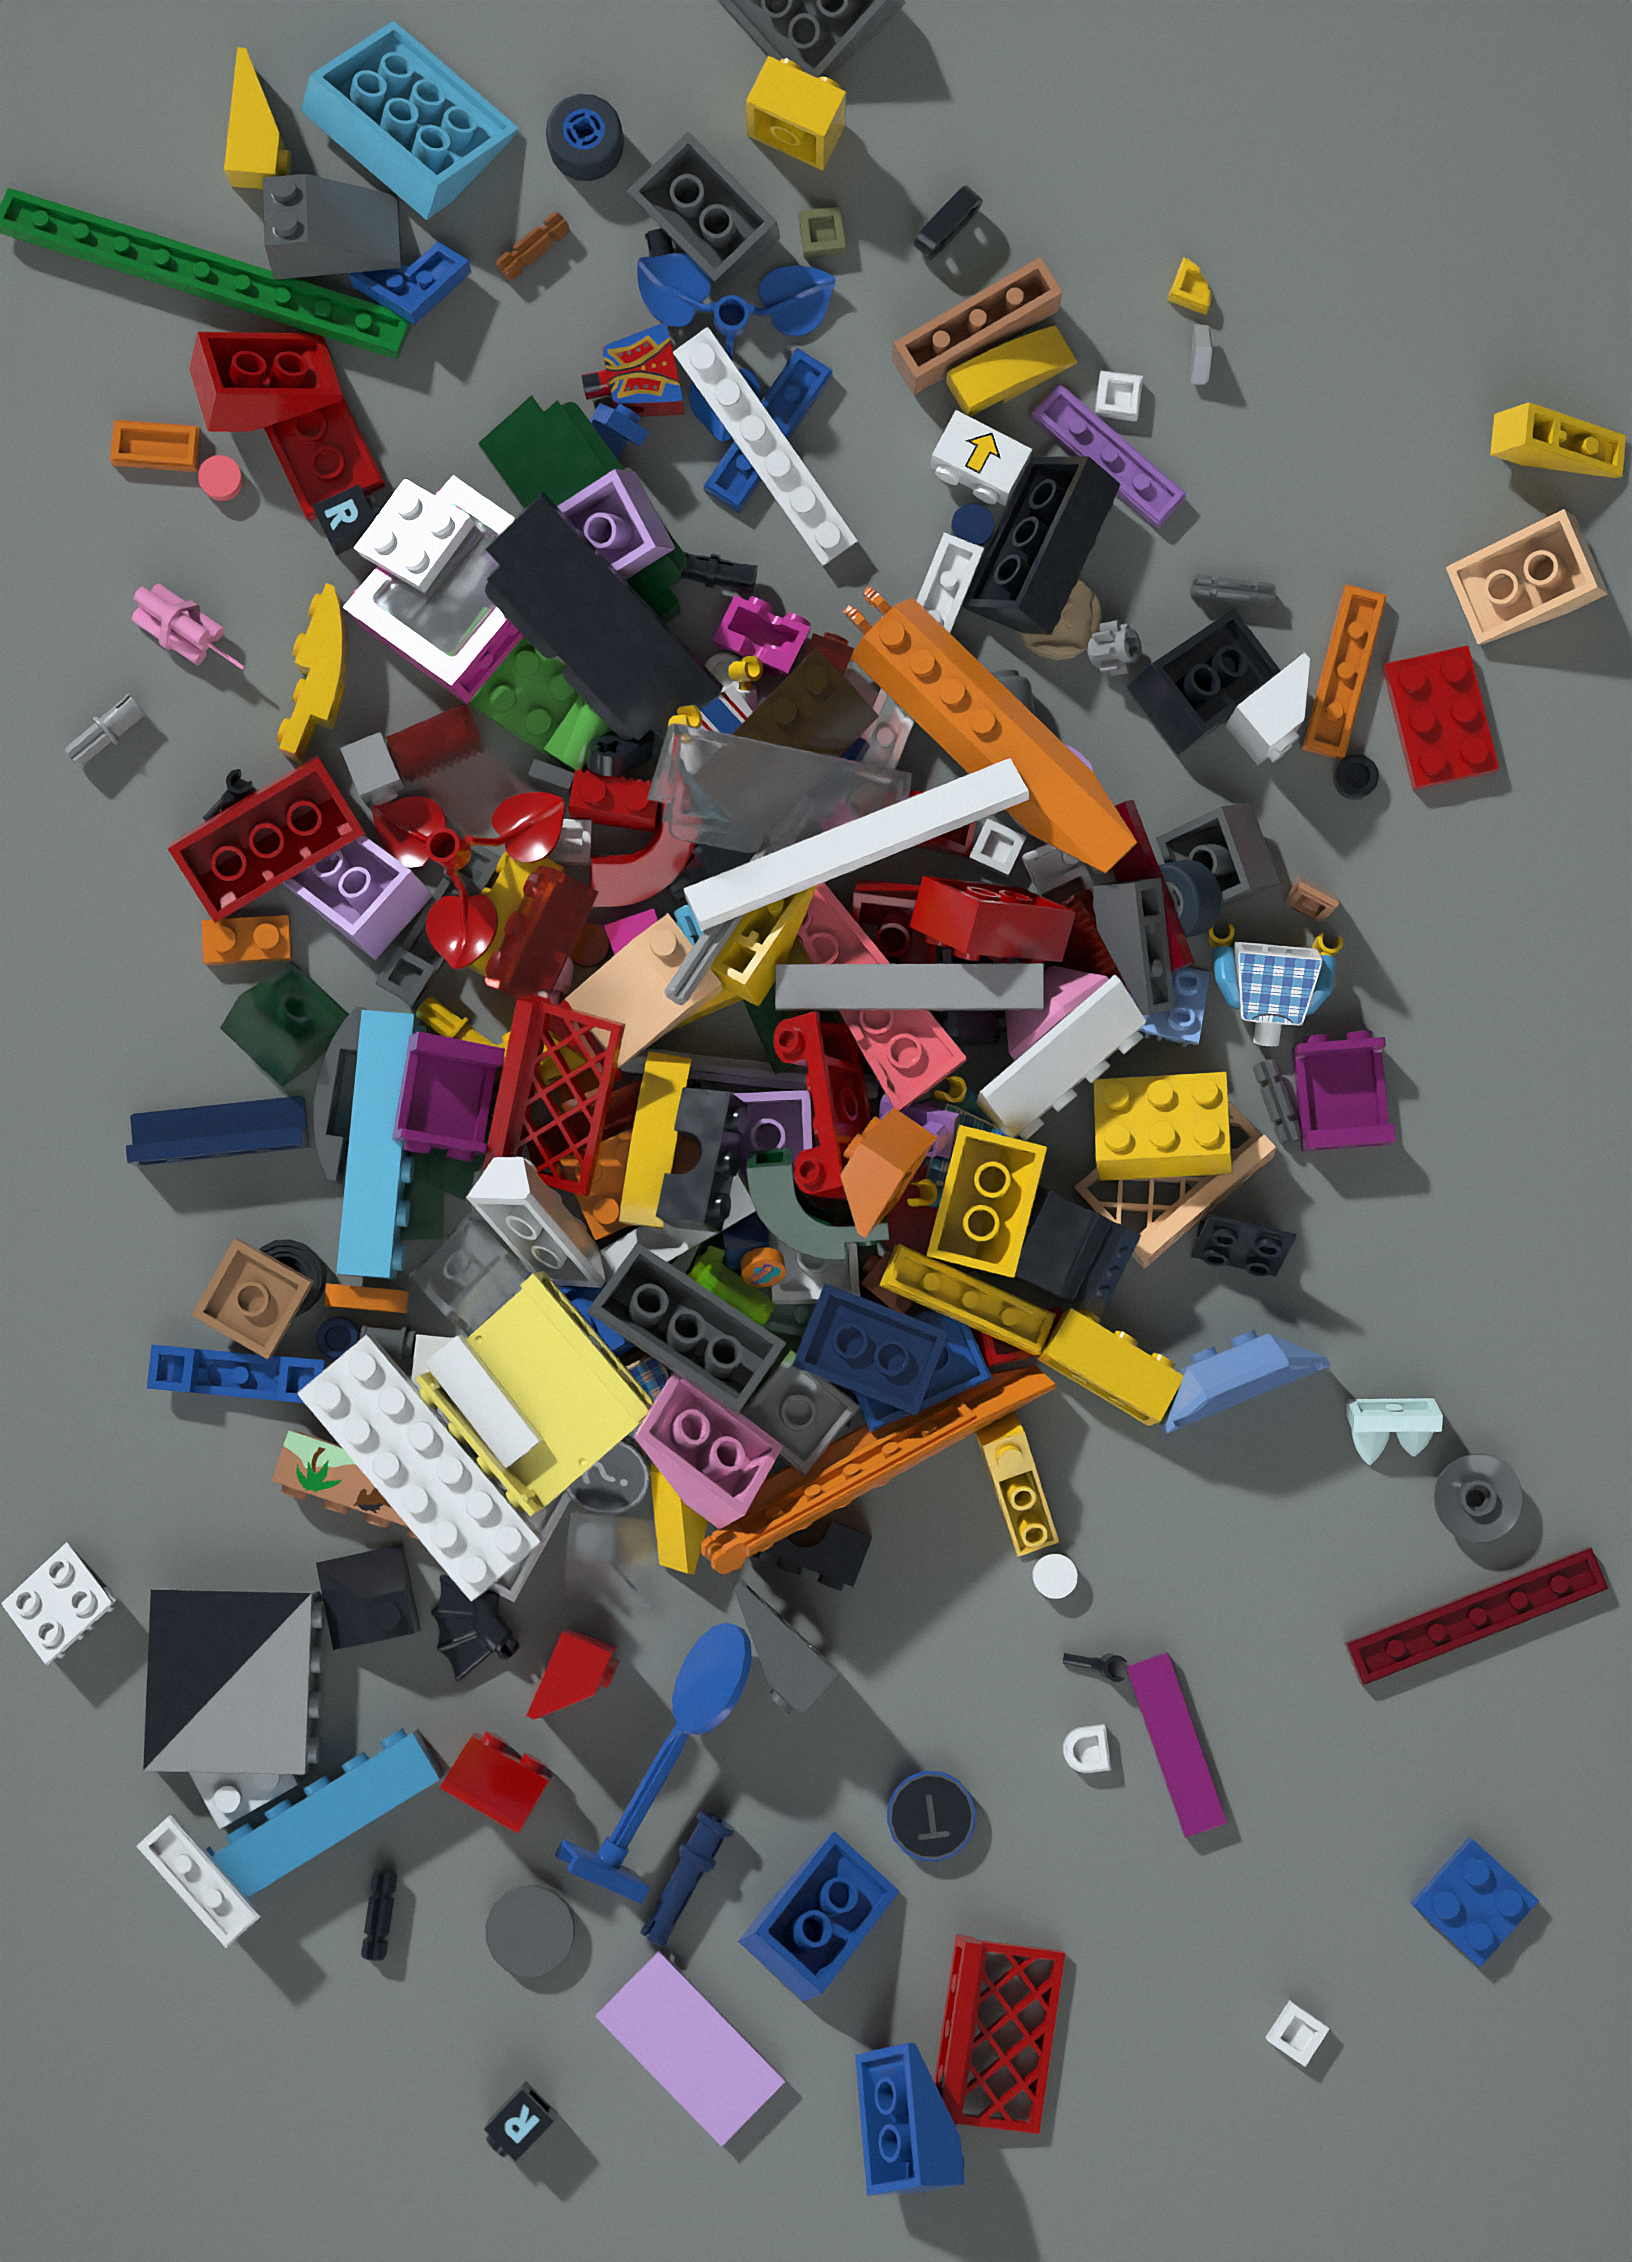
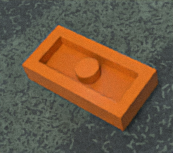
[201,915,293,966]

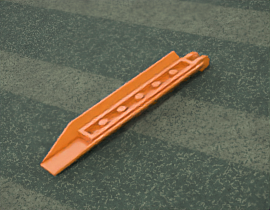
[843,586,1137,874]
[700,1366,1057,1575]

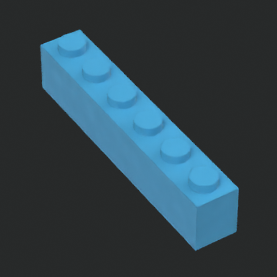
[205,1728,445,1897]

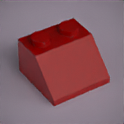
[526,1626,621,1720]
[439,1730,552,1834]

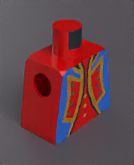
[581,323,685,417]

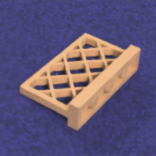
[1074,1101,1276,1269]

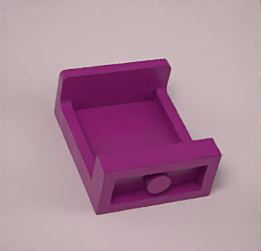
[1292,1031,1396,1152]
[392,1032,505,1162]

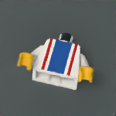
[666,656,763,774]

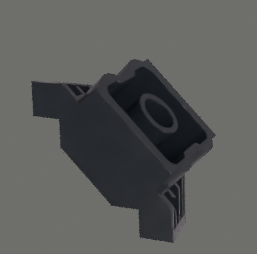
[1011,1186,1142,1317]

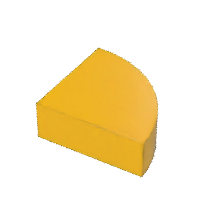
[1167,257,1211,315]

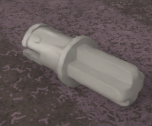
[65,694,146,767]

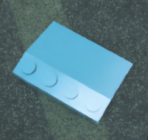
[301,20,519,220]

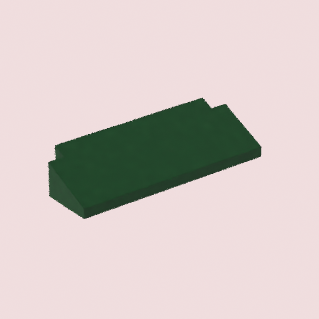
[478,395,687,623]

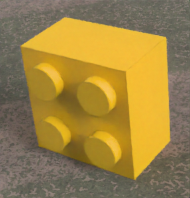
[746,56,846,171]

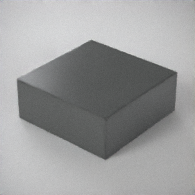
[528,759,574,798]

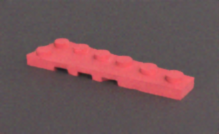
[797,882,967,1112]

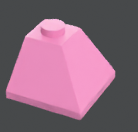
[1005,965,1109,1060]

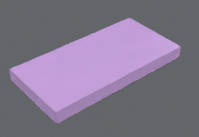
[595,1950,785,2147]

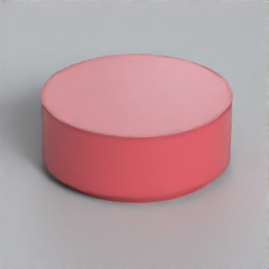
[198,455,243,501]

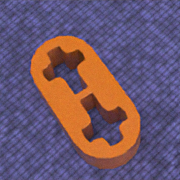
[324,1284,409,1314]

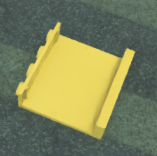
[415,1271,655,1517]

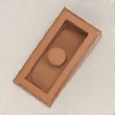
[1284,875,1340,923]

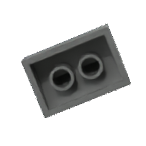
[627,131,781,284]

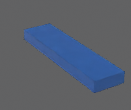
[703,348,833,513]

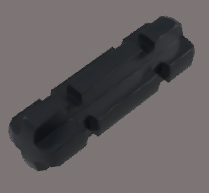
[361,1870,397,1961]

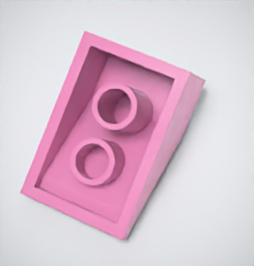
[634,1371,783,1529]

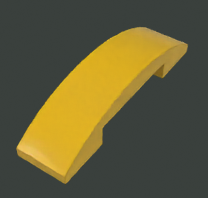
[619,1051,692,1230]

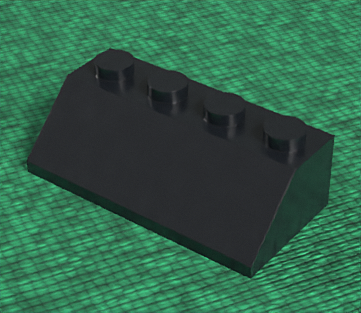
[962,456,1121,635]

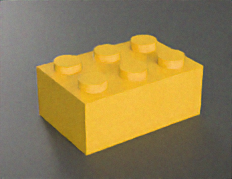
[1094,1072,1232,1181]

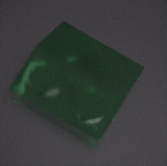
[220,961,349,1087]

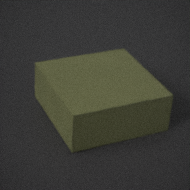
[798,206,846,258]

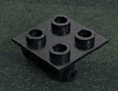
[1191,1214,1296,1277]

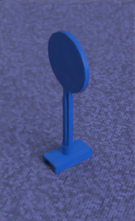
[554,1622,752,1904]

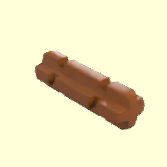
[496,212,570,281]

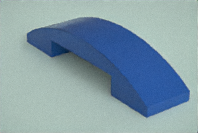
[147,1345,326,1403]

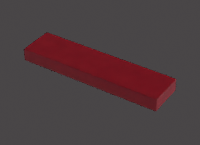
[1112,800,1195,973]

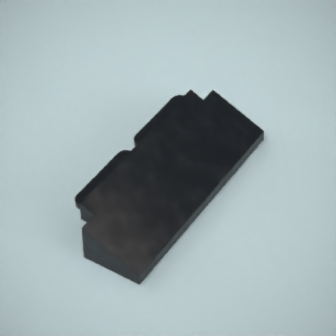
[485,491,724,743]

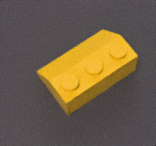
[927,1125,1047,1278]

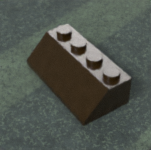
[690,648,879,843]

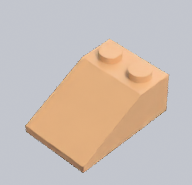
[1446,509,1608,645]
[565,914,723,1069]

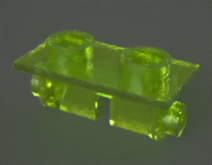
[688,1252,777,1326]

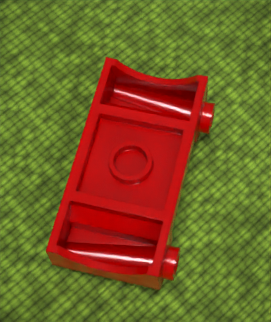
[773,1011,872,1201]

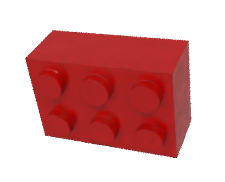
[910,876,1076,964]

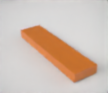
[1301,584,1388,761]

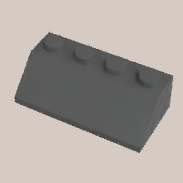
[587,1242,786,1414]

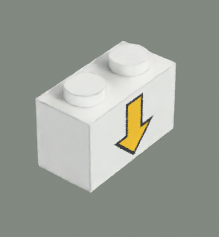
[930,410,1032,506]

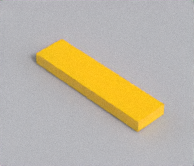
[879,1244,1056,1356]

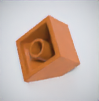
[840,1107,938,1238]

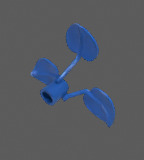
[637,253,836,442]

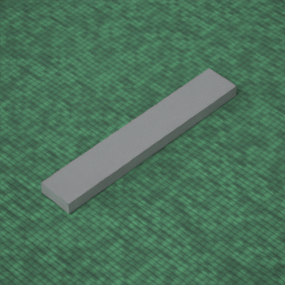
[775,964,1043,1011]

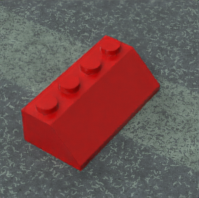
[167,755,365,923]

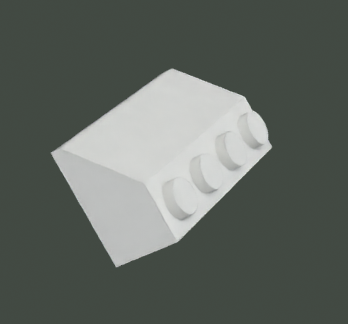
[976,975,1146,1141]

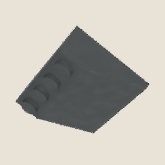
[720,0,906,79]

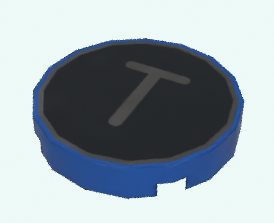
[887,1770,976,1861]

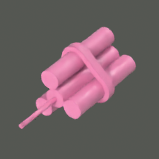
[131,583,245,670]

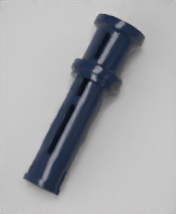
[640,1810,735,1946]

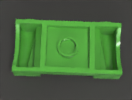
[438,607,612,773]

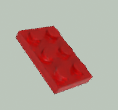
[1382,645,1500,791]

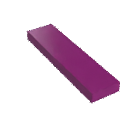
[1125,1652,1227,1838]

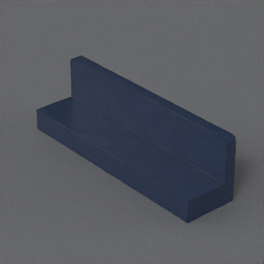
[126,1096,310,1167]

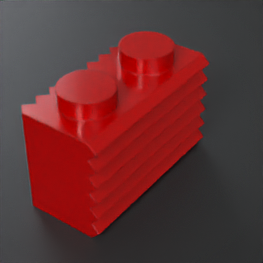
[568,768,661,833]

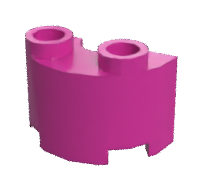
[712,596,811,678]

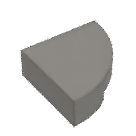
[1191,325,1213,385]

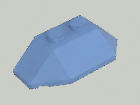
[1159,1330,1330,1433]

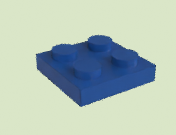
[1410,1837,1539,1967]

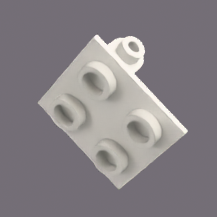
[1,1542,117,1666]

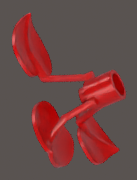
[372,792,566,970]

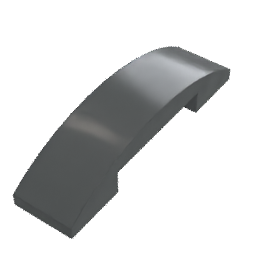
[375,846,501,1006]
[313,1006,367,1184]

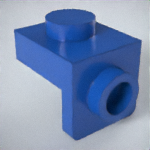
[590,403,649,460]

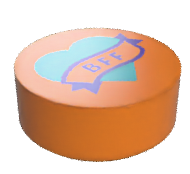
[740,1247,786,1287]

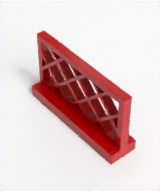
[482,995,625,1196]
[934,1934,1065,2134]

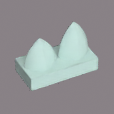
[1346,1398,1443,1465]

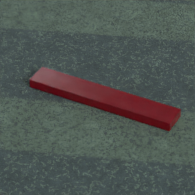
[1344,1547,1608,1685]

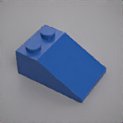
[738,1831,900,2002]
[855,2043,965,2196]

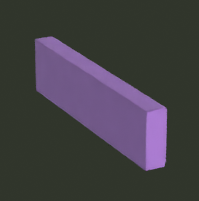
[1030,383,1187,529]

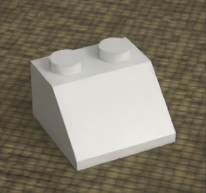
[1225,652,1310,765]

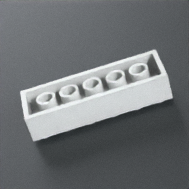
[297,1335,545,1601]

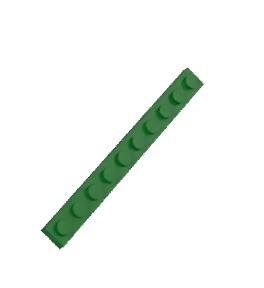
[0,187,412,360]

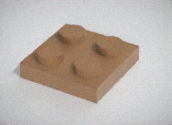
[191,1238,314,1359]

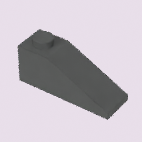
[1092,878,1175,1015]

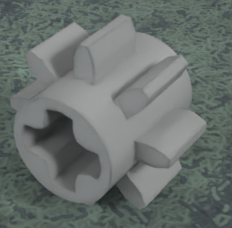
[1088,620,1142,676]

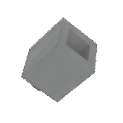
[340,732,405,805]

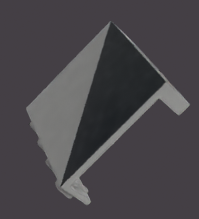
[143,1588,325,1775]

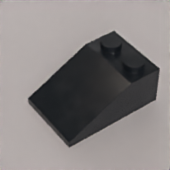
[1126,609,1281,755]

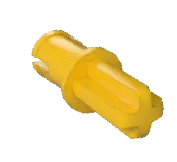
[416,997,496,1046]

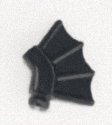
[431,1574,519,1681]

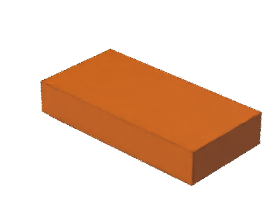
[110,420,202,472]

